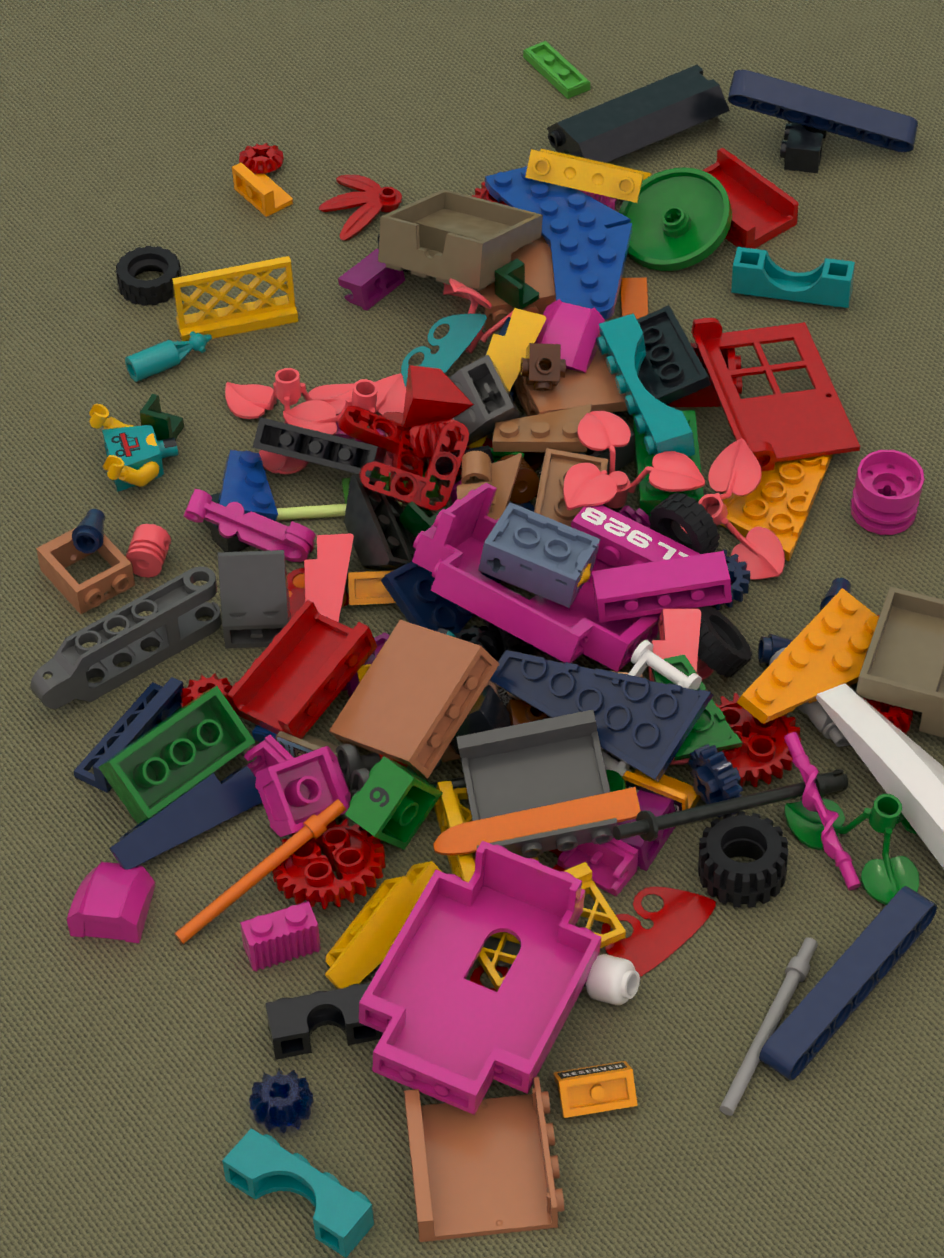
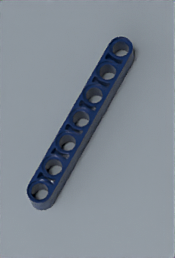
[728,70,918,152]
[759,886,937,1081]

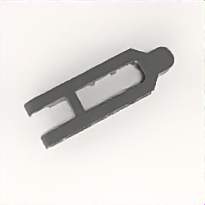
[30,567,222,709]

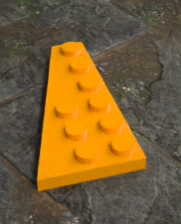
[720,455,833,561]
[737,588,879,724]

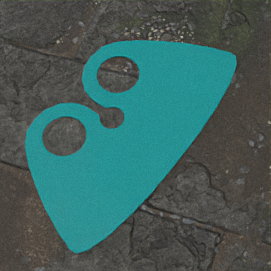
[401,314,487,387]

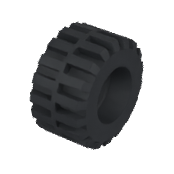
[698,812,788,908]

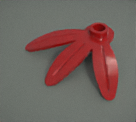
[319,175,402,241]

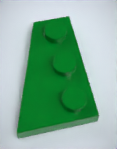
[651,655,742,761]

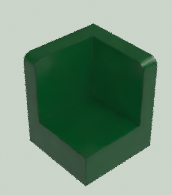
[495,258,540,310]
[140,394,184,441]
[398,502,448,538]

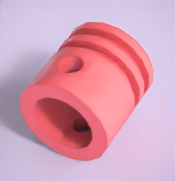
[126,524,171,578]

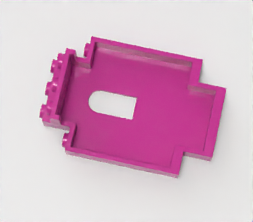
[412,483,661,672]
[359,841,601,1115]

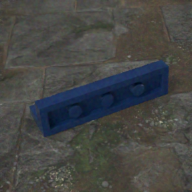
[74,677,184,793]

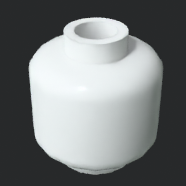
[585,954,640,1006]

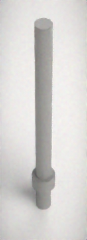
[719,937,818,1116]

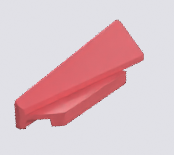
[304,533,354,622]
[648,609,701,765]

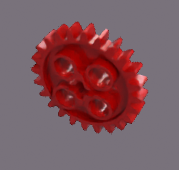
[715,693,801,788]
[272,819,386,909]

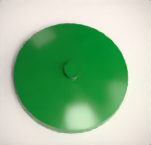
[619,167,732,271]

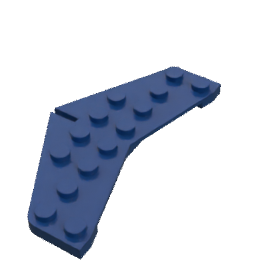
[485,166,632,319]

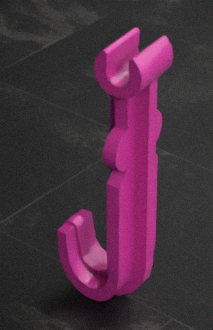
[184,489,316,562]

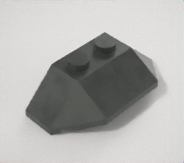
[344,473,416,570]

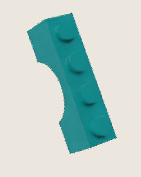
[731,247,855,308]
[222,1128,374,1258]

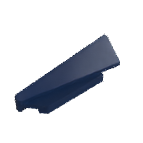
[109,765,262,870]

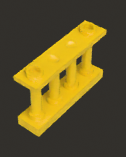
[525,149,652,203]

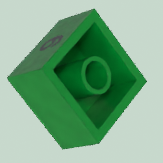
[345,756,443,850]

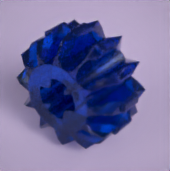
[249,1068,314,1134]

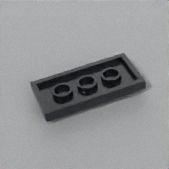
[637,305,711,405]

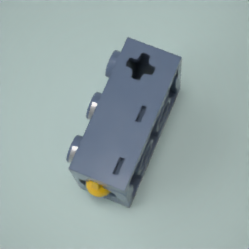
[478,502,601,608]

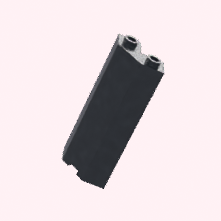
[547,65,730,163]

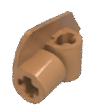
[457,451,522,520]

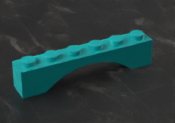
[596,313,695,457]

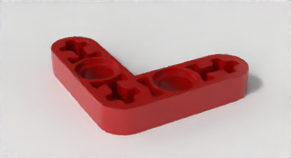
[338,406,425,503]
[359,421,469,511]

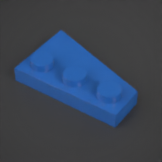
[219,450,278,521]

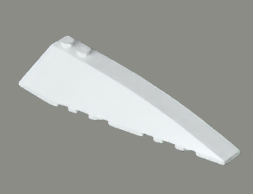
[816,683,944,869]

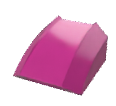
[535,299,605,373]
[255,746,351,837]
[67,862,155,943]

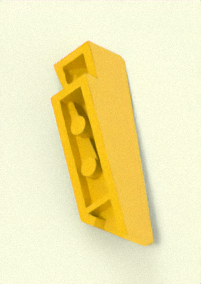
[467,308,546,448]
[325,861,442,989]

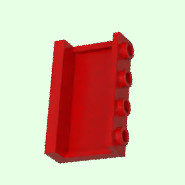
[702,148,799,249]
[228,600,378,739]

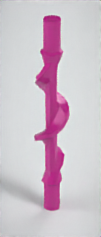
[784,732,861,891]

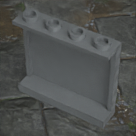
[456,710,618,858]

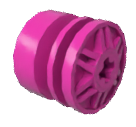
[850,450,925,535]

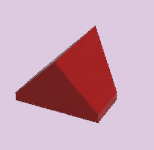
[402,365,474,428]

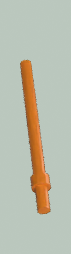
[174,799,346,944]

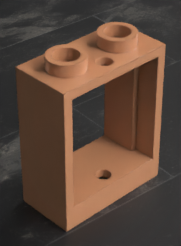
[36,528,135,614]

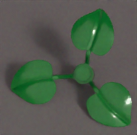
[784,794,919,905]

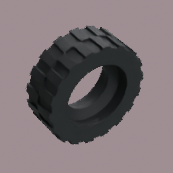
[116,246,182,306]
[649,493,720,554]
[698,606,752,678]

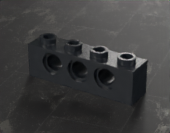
[252,417,387,479]

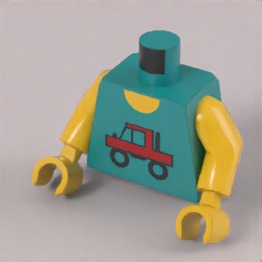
[89,404,178,492]

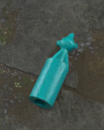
[125,331,212,382]

